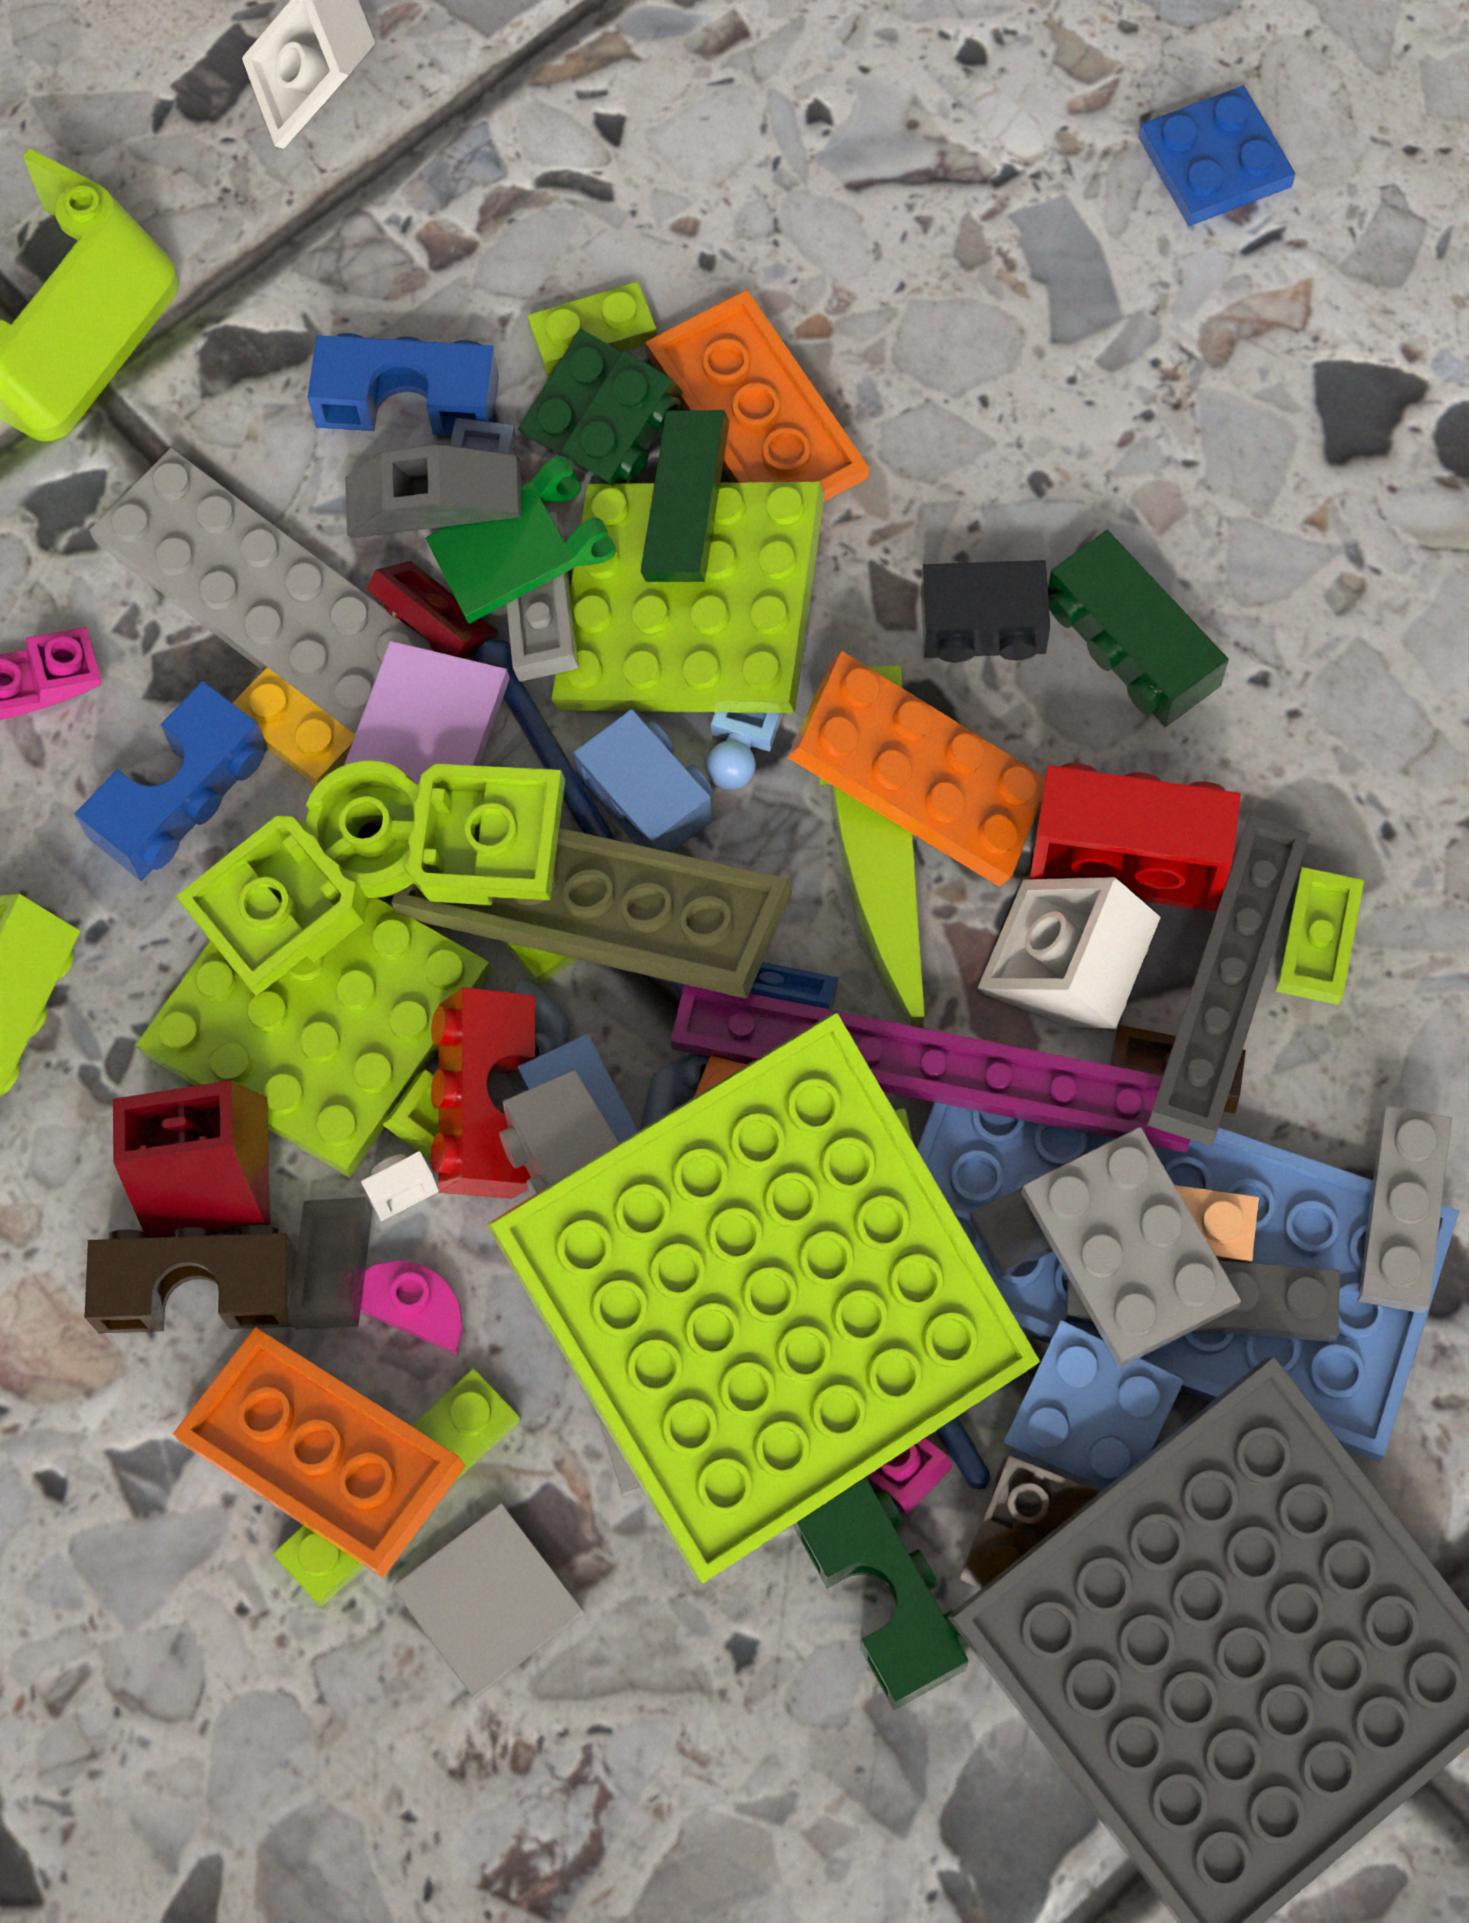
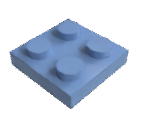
[1004,1319,1185,1487]

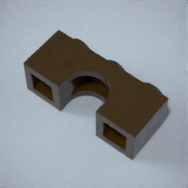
[84,1225,297,1334]

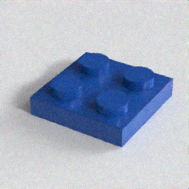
[1138,85,1296,227]

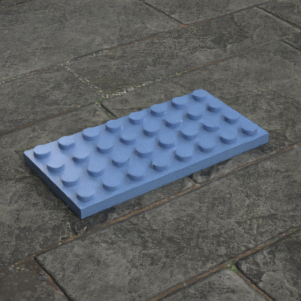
[917,1102,1460,1462]

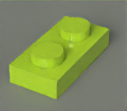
[527,281,657,375]
[1276,867,1365,1005]

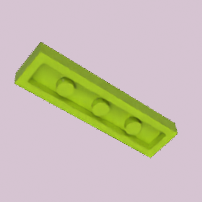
[272,1368,521,1607]

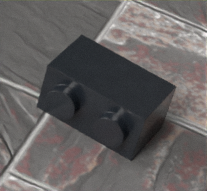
[921,560,1050,663]

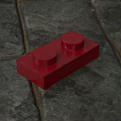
[366,561,499,659]

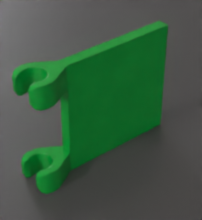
[425,456,616,624]

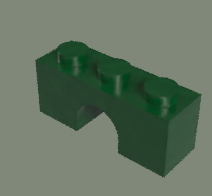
[794,1478,970,1710]

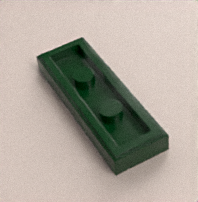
[640,410,730,582]

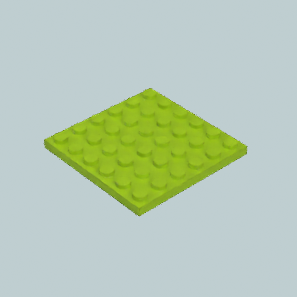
[486,1013,1040,1584]

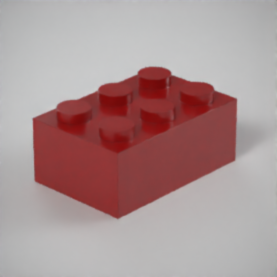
[1030,763,1241,912]

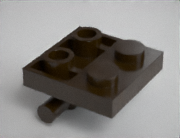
[959,1448,1106,1589]

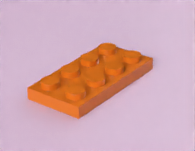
[645,290,869,502]
[787,650,1045,887]
[173,1327,466,1578]

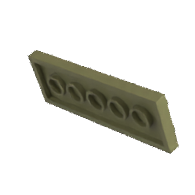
[391,828,792,999]

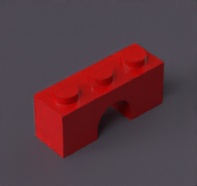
[431,987,535,1199]

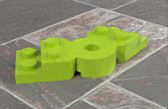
[175,760,565,996]

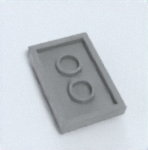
[1021,1127,1241,1368]

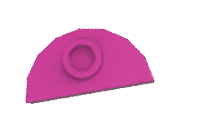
[337,1260,464,1356]

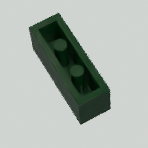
[1048,529,1229,728]

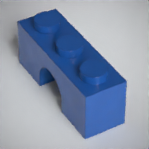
[307,333,499,436]
[74,681,267,882]

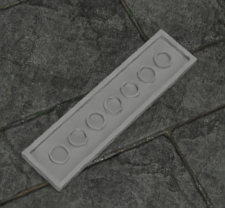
[89,448,526,767]

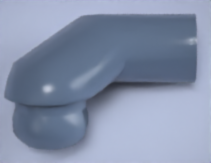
[510,978,569,1059]
[640,1054,709,1130]

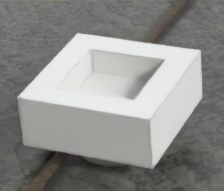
[361,1151,438,1222]

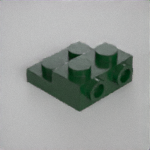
[518,328,683,486]

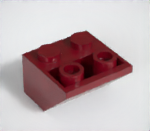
[113,1080,270,1238]

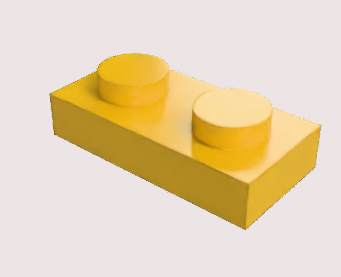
[232,667,355,786]

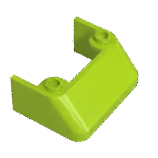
[0,148,179,441]

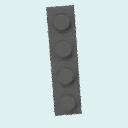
[1065,1261,1340,1342]

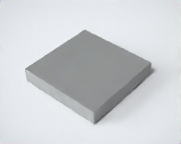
[392,1503,584,1700]

